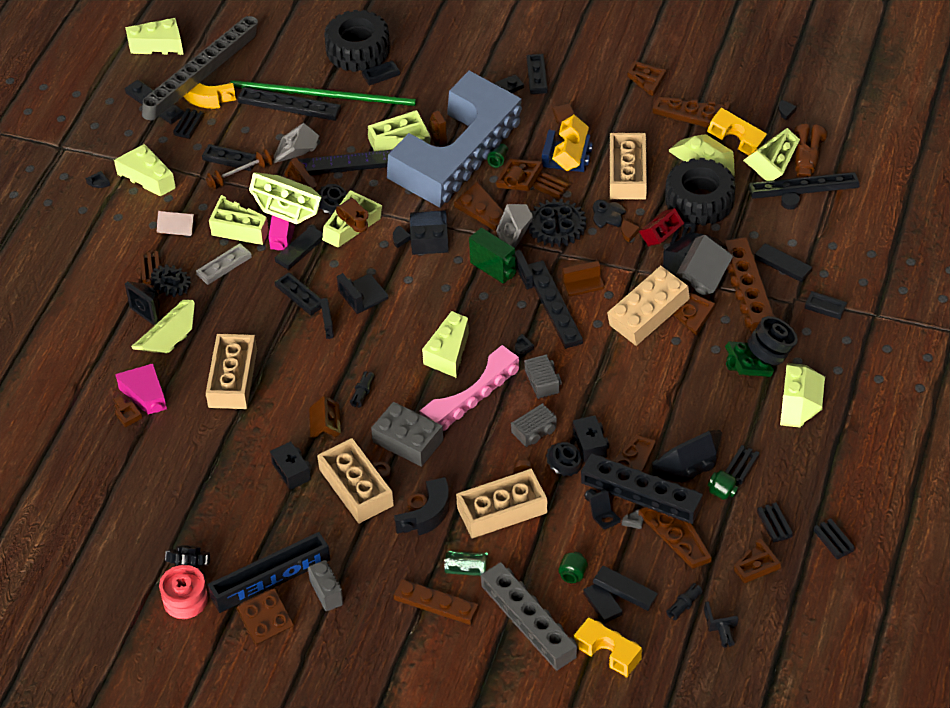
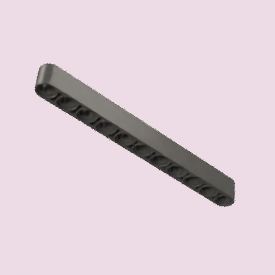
[142,16,258,120]

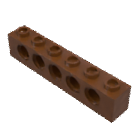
[723,237,774,334]

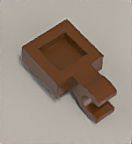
[113,395,142,428]

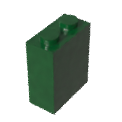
[469,227,516,284]

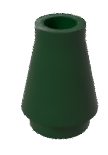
[487,144,508,168]

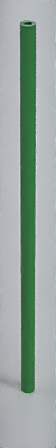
[231,80,416,106]

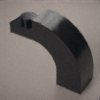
[394,477,449,536]

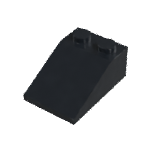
[410,211,449,255]

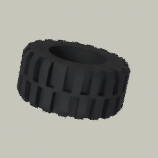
[324,10,390,72]
[665,158,736,226]

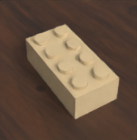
[610,133,647,199]
[607,266,690,346]
[206,334,257,409]
[317,438,394,524]
[456,469,547,538]

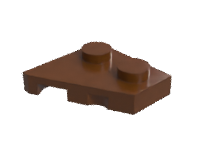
[627,61,666,96]

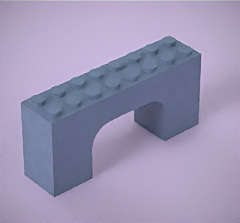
[387,71,522,208]

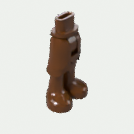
[794,124,828,178]

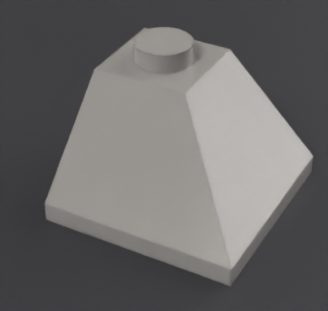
[272,123,319,163]
[496,204,533,248]

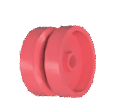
[159,565,208,619]

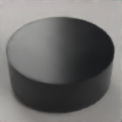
[781,192,800,210]

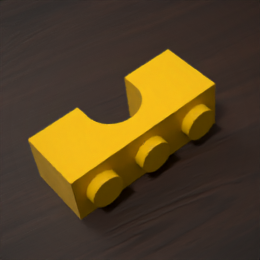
[707,108,767,156]
[552,115,589,171]
[574,617,642,677]

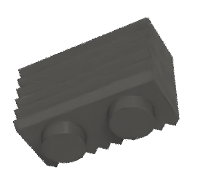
[524,354,561,399]
[511,403,557,447]
[308,560,344,611]

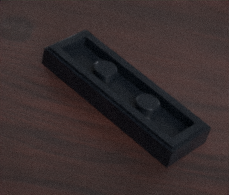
[526,54,547,94]
[202,144,256,171]
[275,226,323,270]
[755,243,812,282]
[275,272,322,316]
[593,566,658,611]

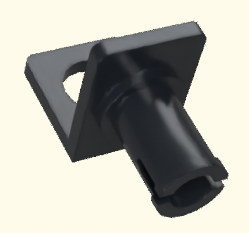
[584,489,621,530]
[704,601,739,647]

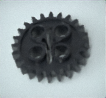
[528,199,586,247]

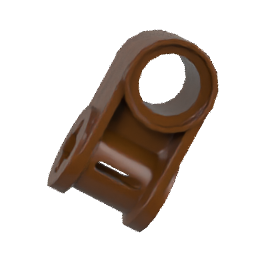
[336,198,369,232]

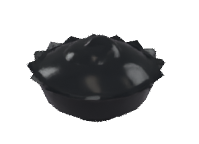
[317,184,347,215]
[546,442,583,476]

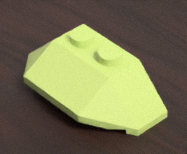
[669,134,735,177]
[249,172,321,224]
[131,300,195,353]
[780,363,825,427]

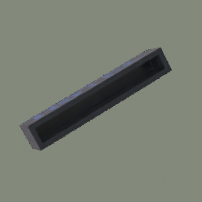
[208,532,330,613]

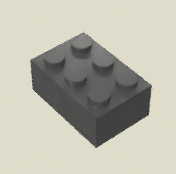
[371,402,443,467]

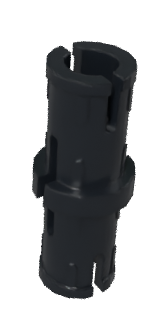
[350,371,375,408]
[666,583,703,620]

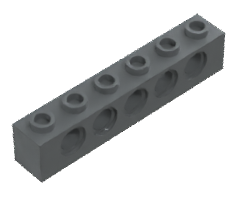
[481,562,577,671]

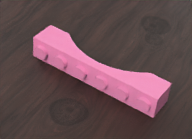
[420,345,519,431]

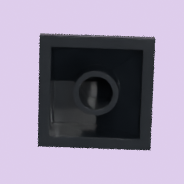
[125,281,159,326]

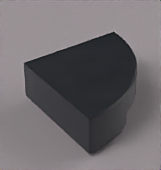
[779,100,796,121]
[85,171,110,188]
[393,226,411,248]
[515,334,534,358]

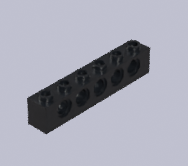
[581,454,703,524]

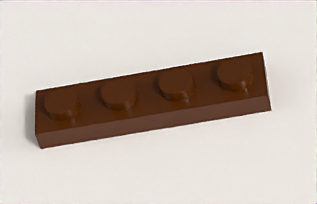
[394,579,479,625]

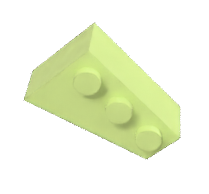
[368,110,430,151]
[743,128,800,181]
[114,144,176,196]
[322,190,382,248]
[209,195,269,245]
[422,311,469,378]

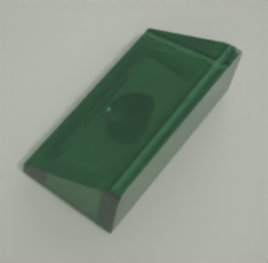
[444,551,488,576]

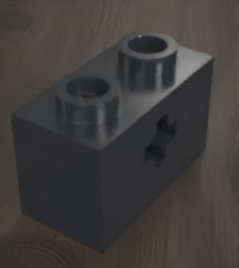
[573,415,609,463]
[270,441,312,490]

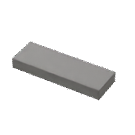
[196,244,252,285]

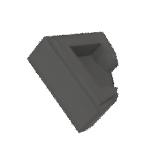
[622,509,644,529]

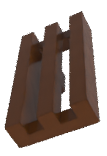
[532,172,569,199]
[140,251,160,284]

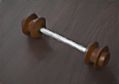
[206,149,274,190]

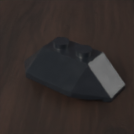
[663,232,725,280]
[652,430,722,483]

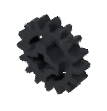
[150,265,191,297]
[165,545,210,568]

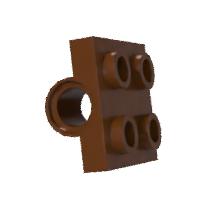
[496,159,543,191]
[236,589,293,646]

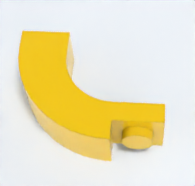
[183,83,236,109]

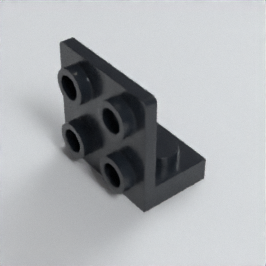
[337,273,389,314]

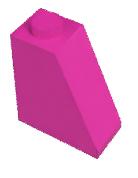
[269,215,296,250]
[115,364,167,414]

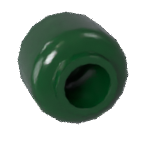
[707,470,738,500]
[558,552,588,584]

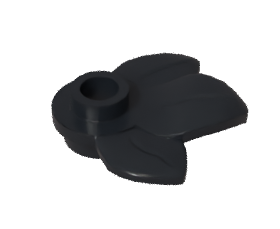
[593,200,626,228]

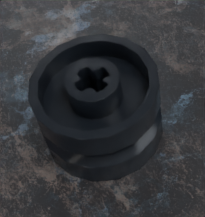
[747,316,798,365]

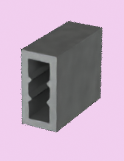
[676,235,733,295]

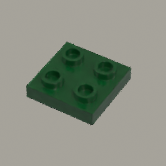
[725,341,774,377]

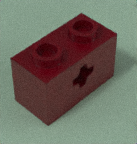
[639,208,684,246]

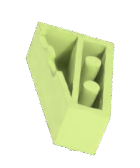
[125,18,183,55]

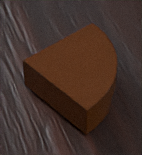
[621,220,639,242]

